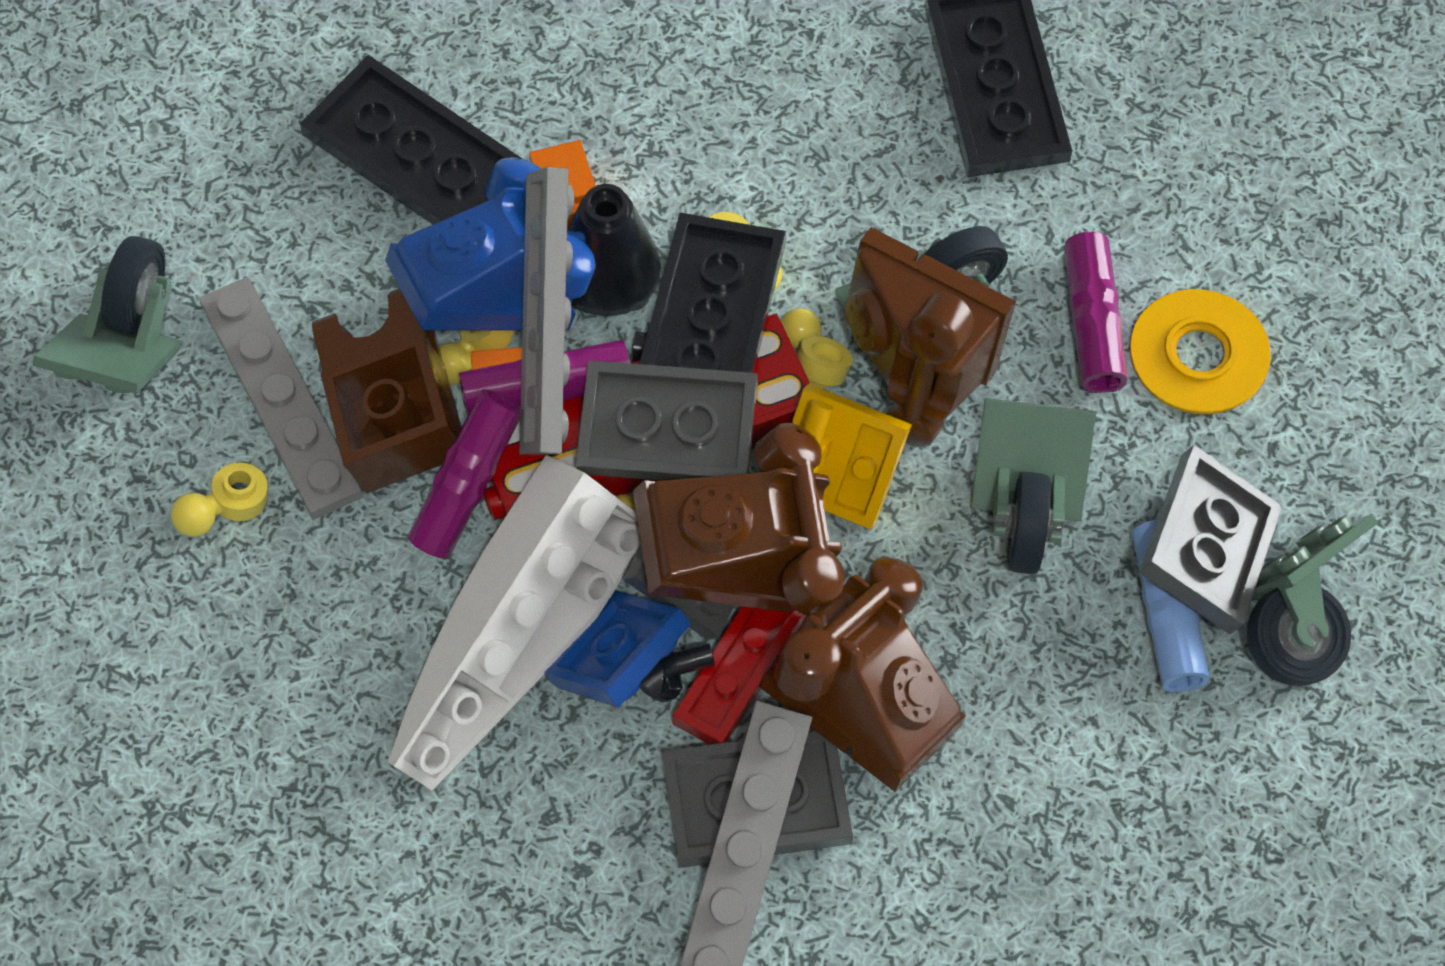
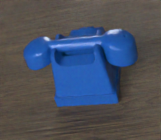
[385,158,596,330]

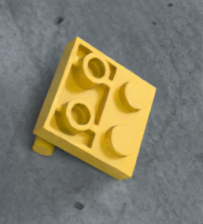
[792,383,912,530]

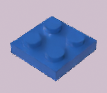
[544,591,691,708]

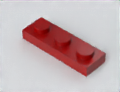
[672,607,807,745]

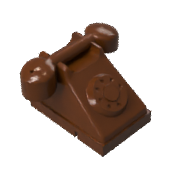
[844,227,1016,447]
[633,423,845,615]
[760,557,966,792]

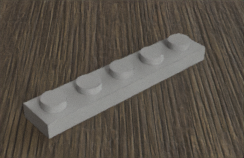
[519,167,574,456]
[199,277,363,520]
[680,701,813,966]

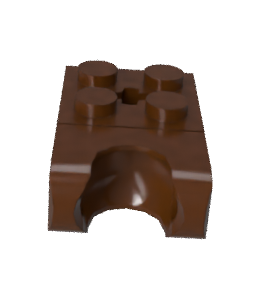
[312,288,462,493]

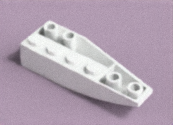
[388,455,641,791]

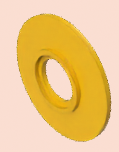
[1130,289,1271,414]

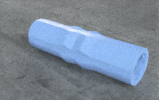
[1132,520,1210,692]

